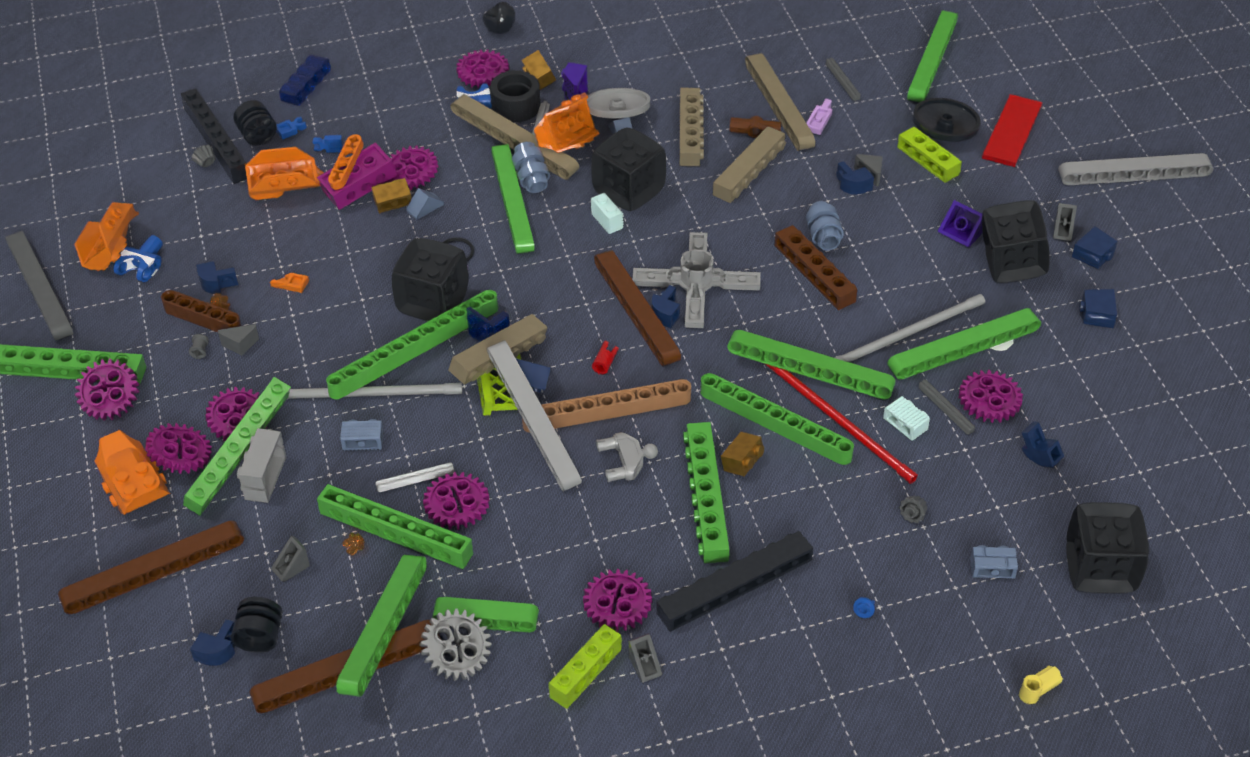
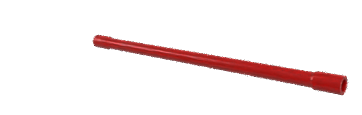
[765,364,918,484]

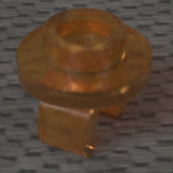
[210,293,230,310]
[342,532,365,556]

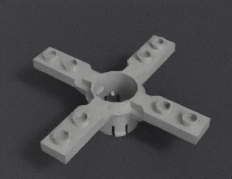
[632,232,760,328]

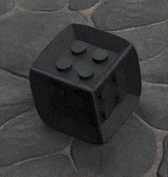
[591,127,666,211]
[982,200,1050,283]
[392,238,469,321]
[1066,502,1149,594]

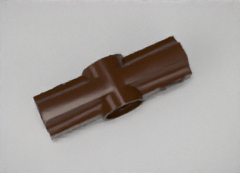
[730,116,781,138]

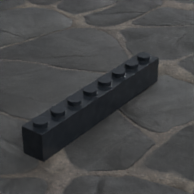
[180,88,247,184]
[657,531,813,632]

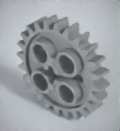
[420,609,492,681]

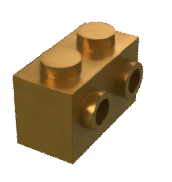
[522,50,556,90]
[372,178,412,213]
[721,432,764,476]

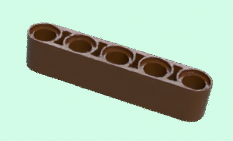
[161,290,242,332]

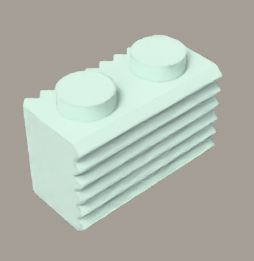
[591,193,624,234]
[883,396,930,441]

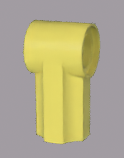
[1019,665,1063,704]

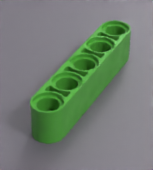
[432,597,539,632]

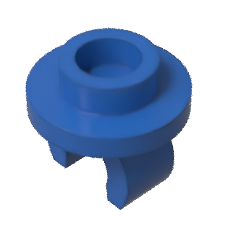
[853,597,875,618]

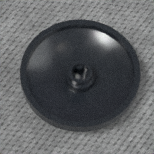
[913,98,981,142]

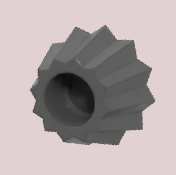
[191,144,215,168]
[899,496,927,523]

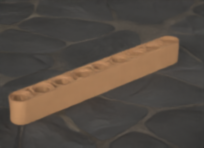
[522,379,691,433]

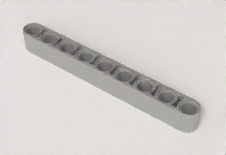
[1058,153,1213,185]
[487,340,582,492]

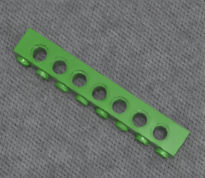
[0,344,146,384]
[183,377,291,516]
[683,422,729,563]
[317,484,473,569]

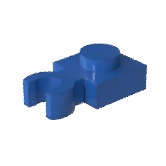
[276,117,307,140]
[313,135,343,153]

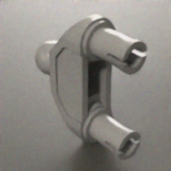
[596,432,658,482]

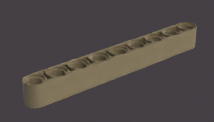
[745,53,815,151]
[450,94,579,180]

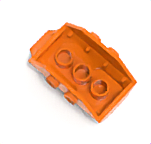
[534,92,600,153]
[245,147,324,200]
[74,202,139,271]
[94,430,170,514]

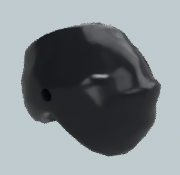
[483,1,515,34]

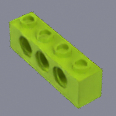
[897,127,962,183]
[549,624,622,709]

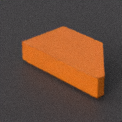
[270,273,309,293]

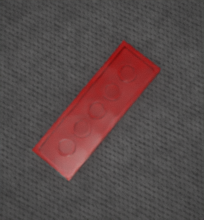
[982,94,1042,167]

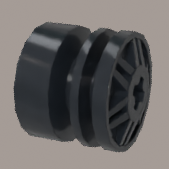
[233,100,277,145]
[231,597,283,653]

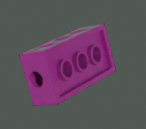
[317,143,398,210]

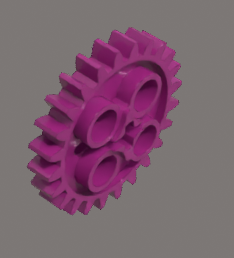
[456,49,509,88]
[387,145,438,190]
[75,359,140,421]
[958,370,1023,423]
[205,387,268,441]
[145,423,212,474]
[423,472,490,530]
[583,569,652,632]

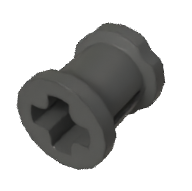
[189,334,209,359]

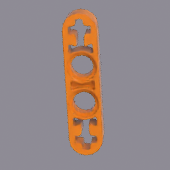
[328,134,364,190]

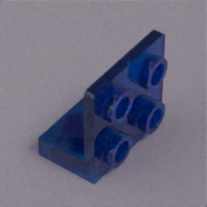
[467,307,510,342]

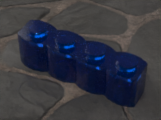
[279,54,331,106]

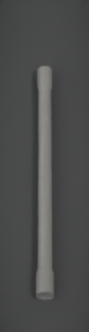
[835,294,985,362]
[287,383,463,399]

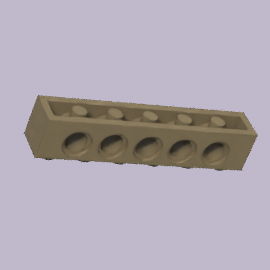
[680,88,704,166]

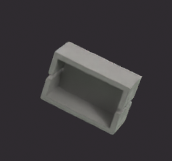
[237,428,287,503]

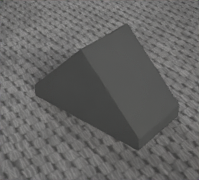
[854,154,883,187]
[1053,203,1077,241]
[218,324,259,356]
[271,536,310,582]
[629,633,662,683]

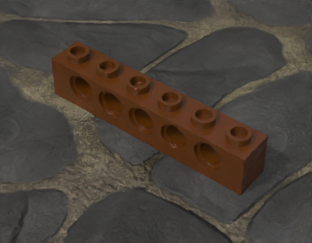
[774,225,858,310]

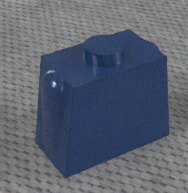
[1072,226,1118,269]
[1079,289,1117,328]

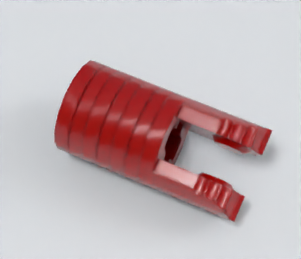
[592,341,619,374]

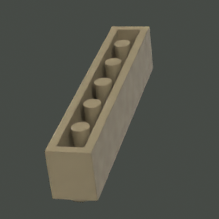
[713,126,786,203]
[448,314,548,385]

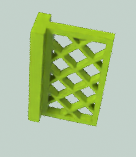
[477,354,521,415]

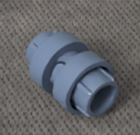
[512,142,550,193]
[806,201,844,251]

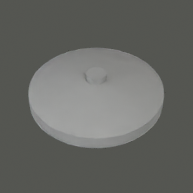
[587,88,650,118]

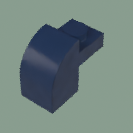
[836,161,874,195]
[196,261,238,294]
[652,285,680,329]
[1021,421,1064,468]
[190,619,235,666]

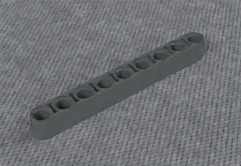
[5,231,73,341]

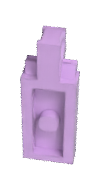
[806,99,833,135]

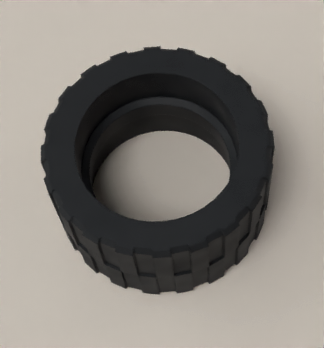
[490,70,541,123]

